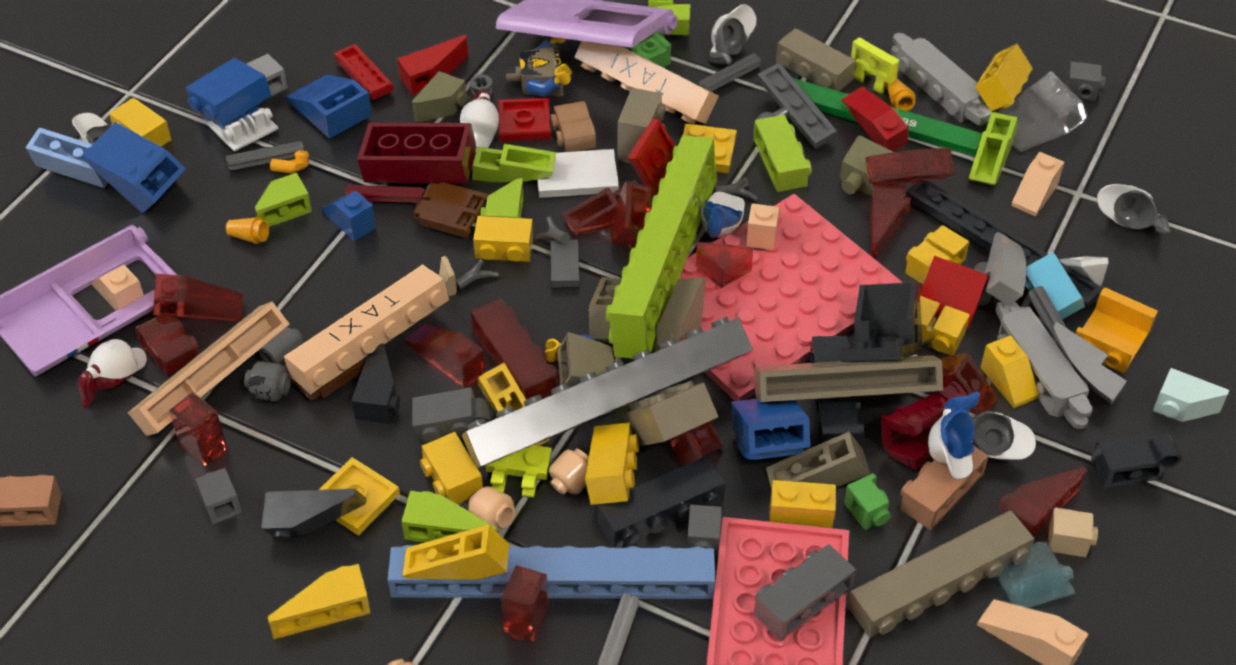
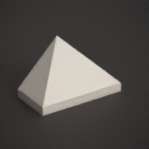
[1060,256,1108,286]

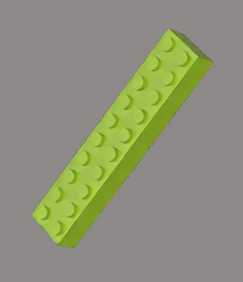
[605,135,717,359]

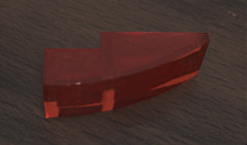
[865,148,955,184]
[562,180,652,235]

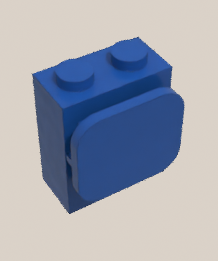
[185,58,271,130]
[731,399,810,459]

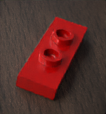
[334,44,394,101]

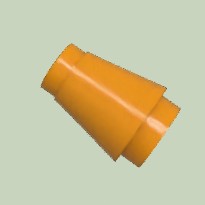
[887,79,916,111]
[226,217,269,244]

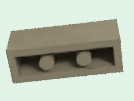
[776,28,856,91]

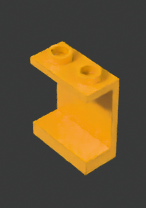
[1075,287,1158,374]

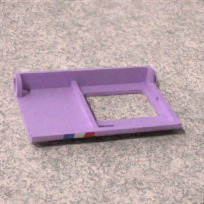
[0,225,189,376]

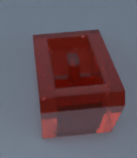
[696,242,754,288]
[670,421,724,466]

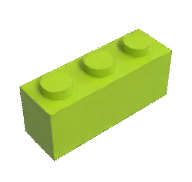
[753,115,812,192]

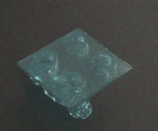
[997,541,1075,608]

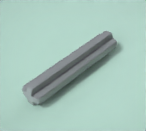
[598,593,639,665]

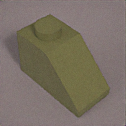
[412,71,468,122]

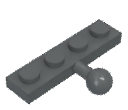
[757,63,837,149]

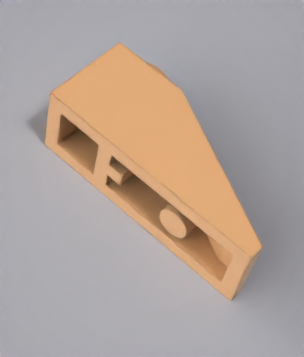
[977,599,1088,665]

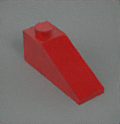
[841,87,908,152]

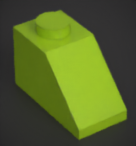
[255,173,312,227]
[480,178,524,218]

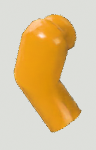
[270,150,310,174]

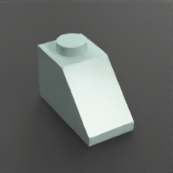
[1153,368,1229,422]

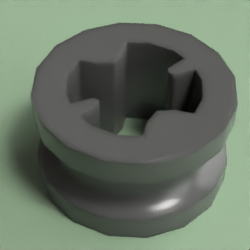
[470,75,493,97]

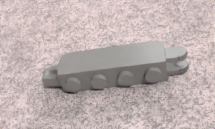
[891,32,992,126]
[995,301,1093,430]

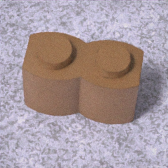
[550,101,596,152]

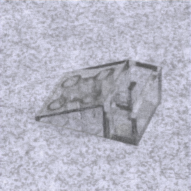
[997,71,1088,152]

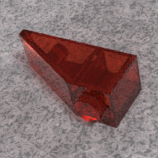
[869,183,910,260]
[154,273,244,321]
[404,323,486,388]
[998,467,1087,538]

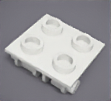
[207,108,279,152]

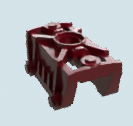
[882,381,967,470]

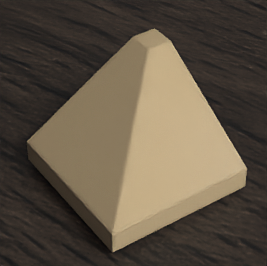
[439,256,457,296]

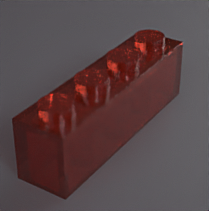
[470,298,559,400]

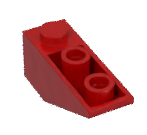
[397,35,469,95]

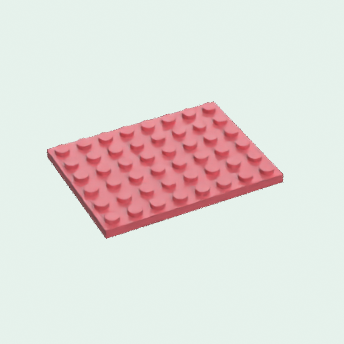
[680,194,903,401]

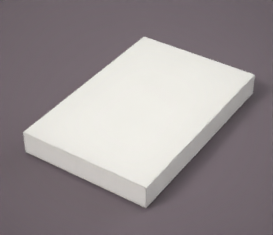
[537,149,619,198]

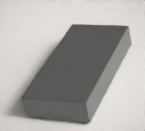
[551,240,579,288]

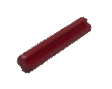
[345,185,425,203]

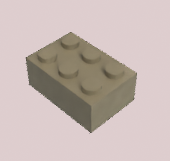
[622,380,718,446]

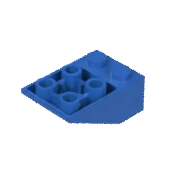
[285,75,372,139]
[81,122,186,214]

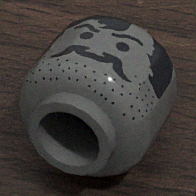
[244,361,291,402]

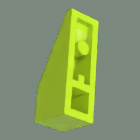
[402,491,497,542]

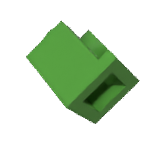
[632,32,671,67]
[844,473,891,530]

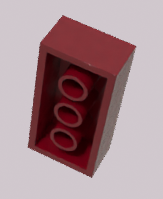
[357,123,477,183]

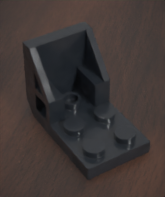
[840,282,922,362]

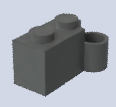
[412,387,491,444]

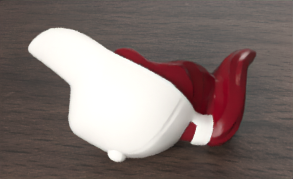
[460,89,499,152]
[78,339,147,408]

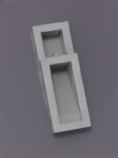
[985,232,1026,305]
[1053,322,1127,405]

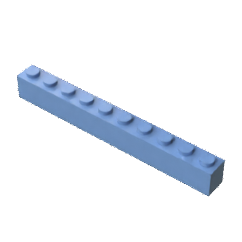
[388,545,715,599]

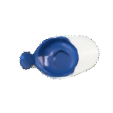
[701,192,745,238]
[928,391,980,480]

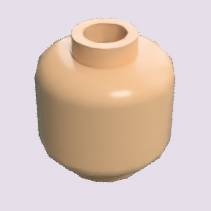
[549,448,589,495]
[468,487,515,532]

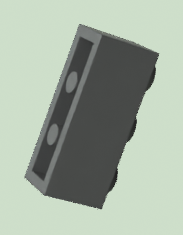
[754,544,856,641]

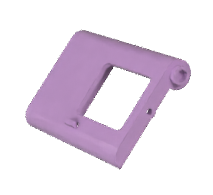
[496,0,677,48]

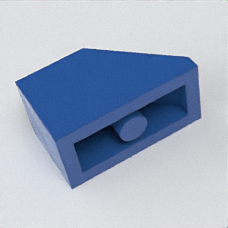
[322,191,376,241]

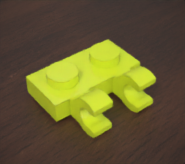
[851,37,899,95]
[486,445,552,498]

